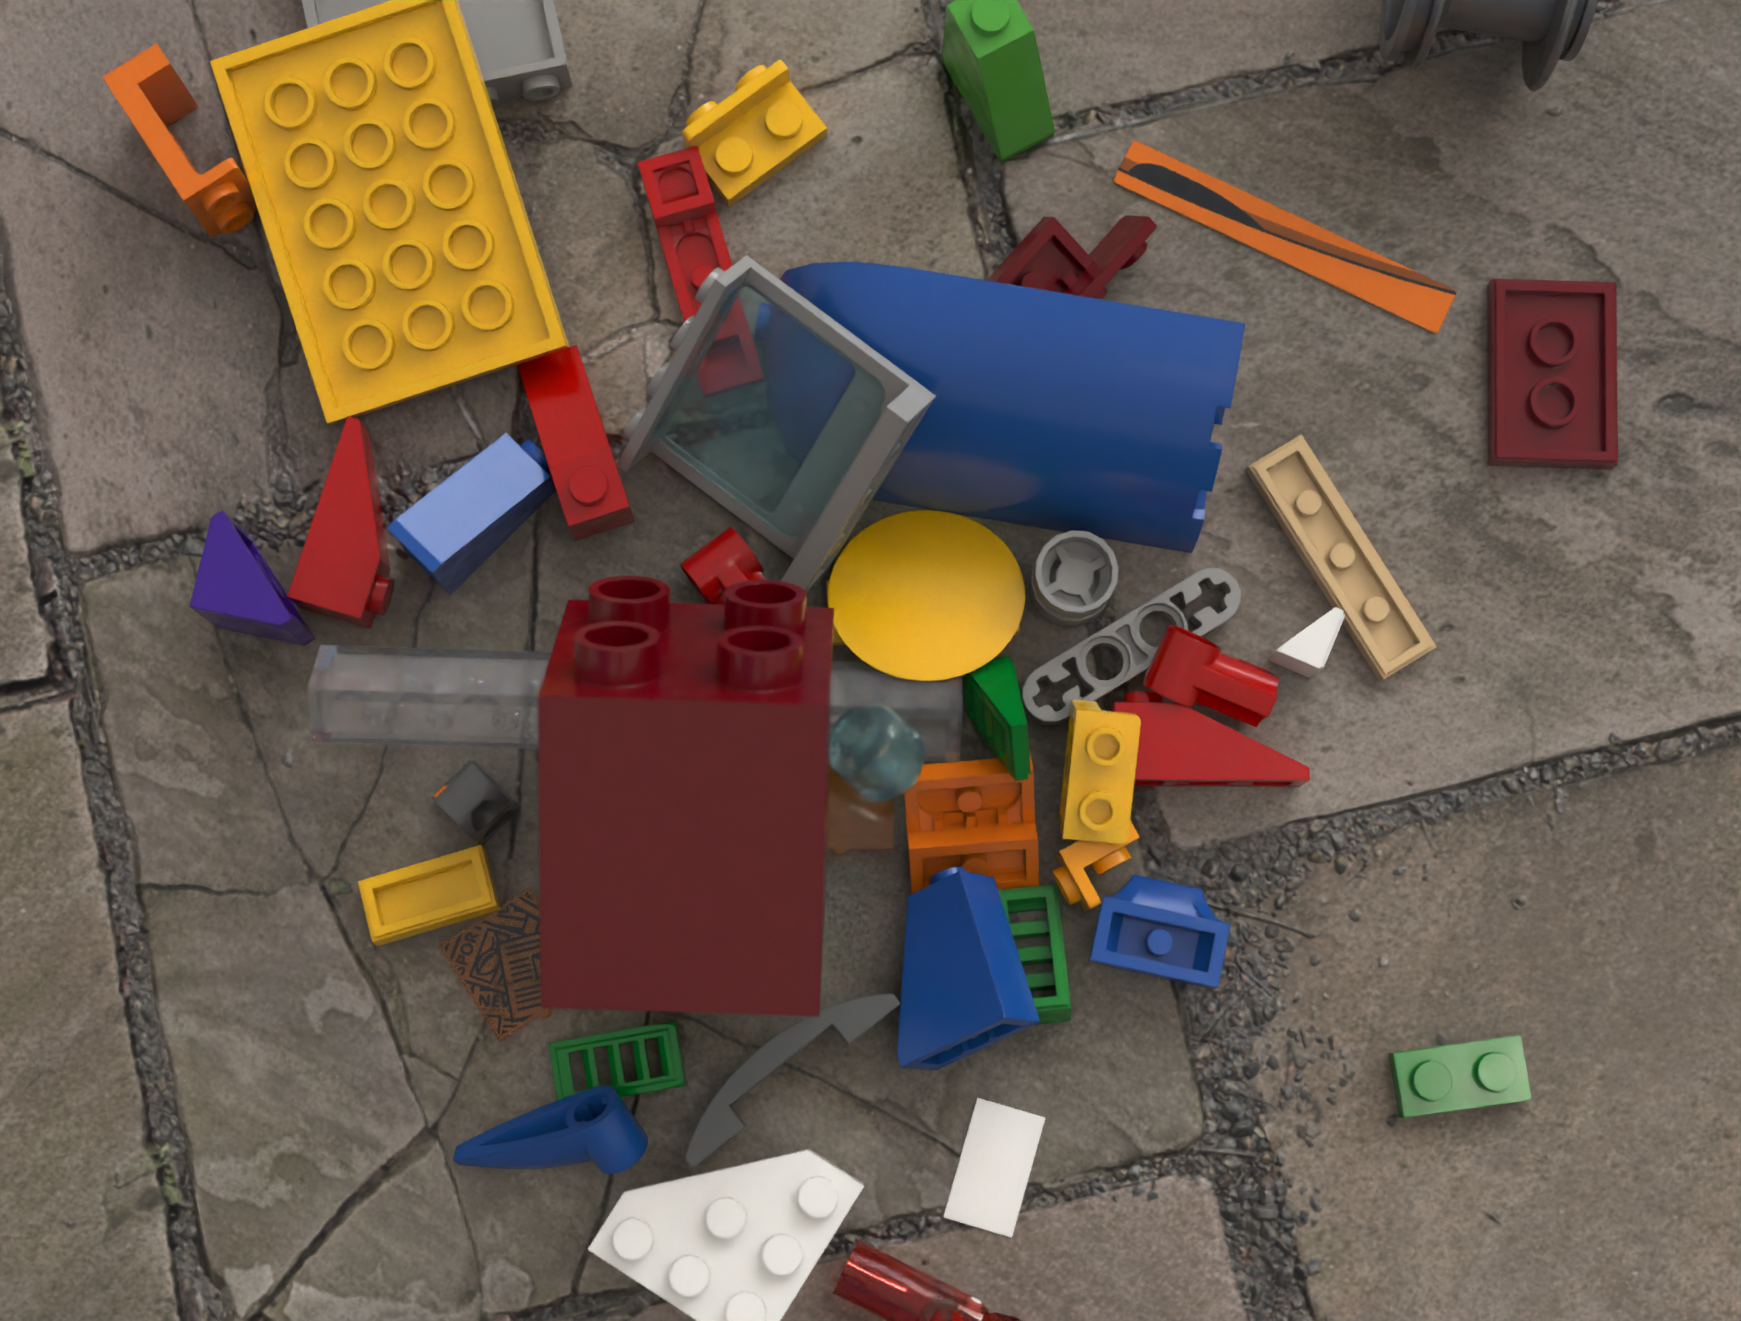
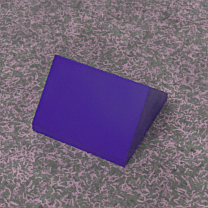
[189,510,315,646]

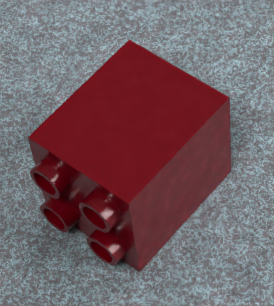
[538,576,834,1017]

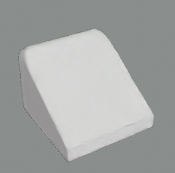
[1268,607,1345,678]

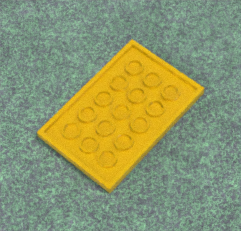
[210,0,569,425]

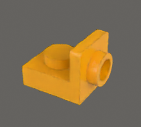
[1052,820,1140,912]

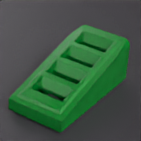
[962,656,1031,781]
[998,884,1071,1025]
[548,1021,687,1101]

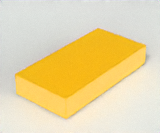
[358,845,501,946]

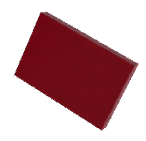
[1487,278,1618,470]

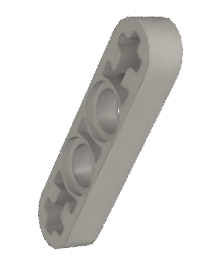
[1021,568,1241,726]

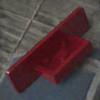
[986,215,1157,300]

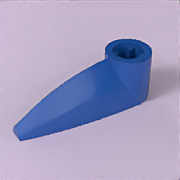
[453,1085,648,1174]

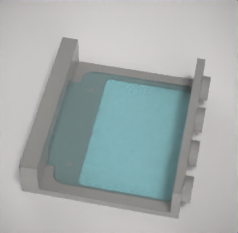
[617,255,936,593]

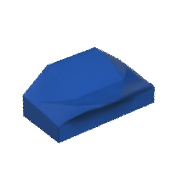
[1088,874,1231,989]

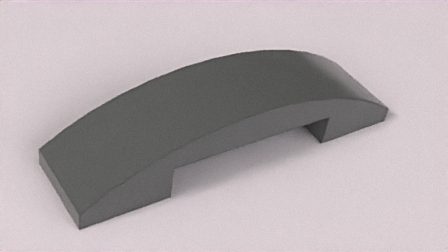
[684,993,901,1168]

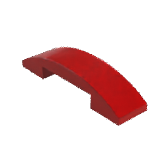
[637,145,768,396]

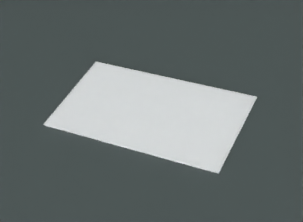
[943,1098,1045,1238]

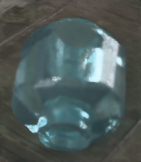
[829,704,925,802]

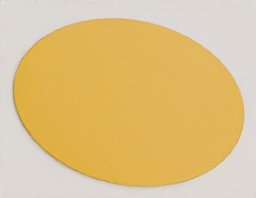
[828,510,1025,681]

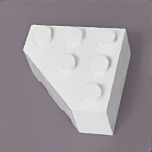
[587,1149,864,1321]

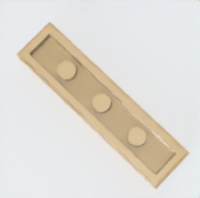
[1245,434,1437,682]

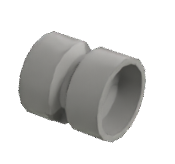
[1029,530,1119,627]

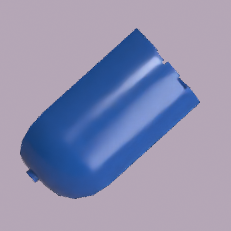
[757,262,1245,553]

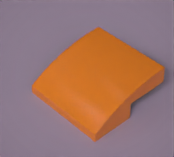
[902,755,1039,895]

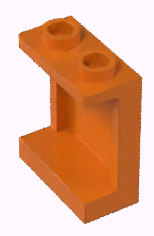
[102,43,258,239]

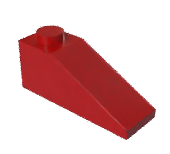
[517,345,635,541]
[287,416,395,629]
[1109,691,1310,787]

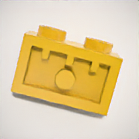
[682,60,827,207]
[1058,699,1141,844]

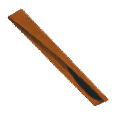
[1114,141,1456,333]

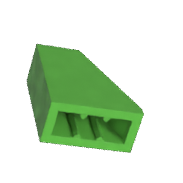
[941,0,1055,163]

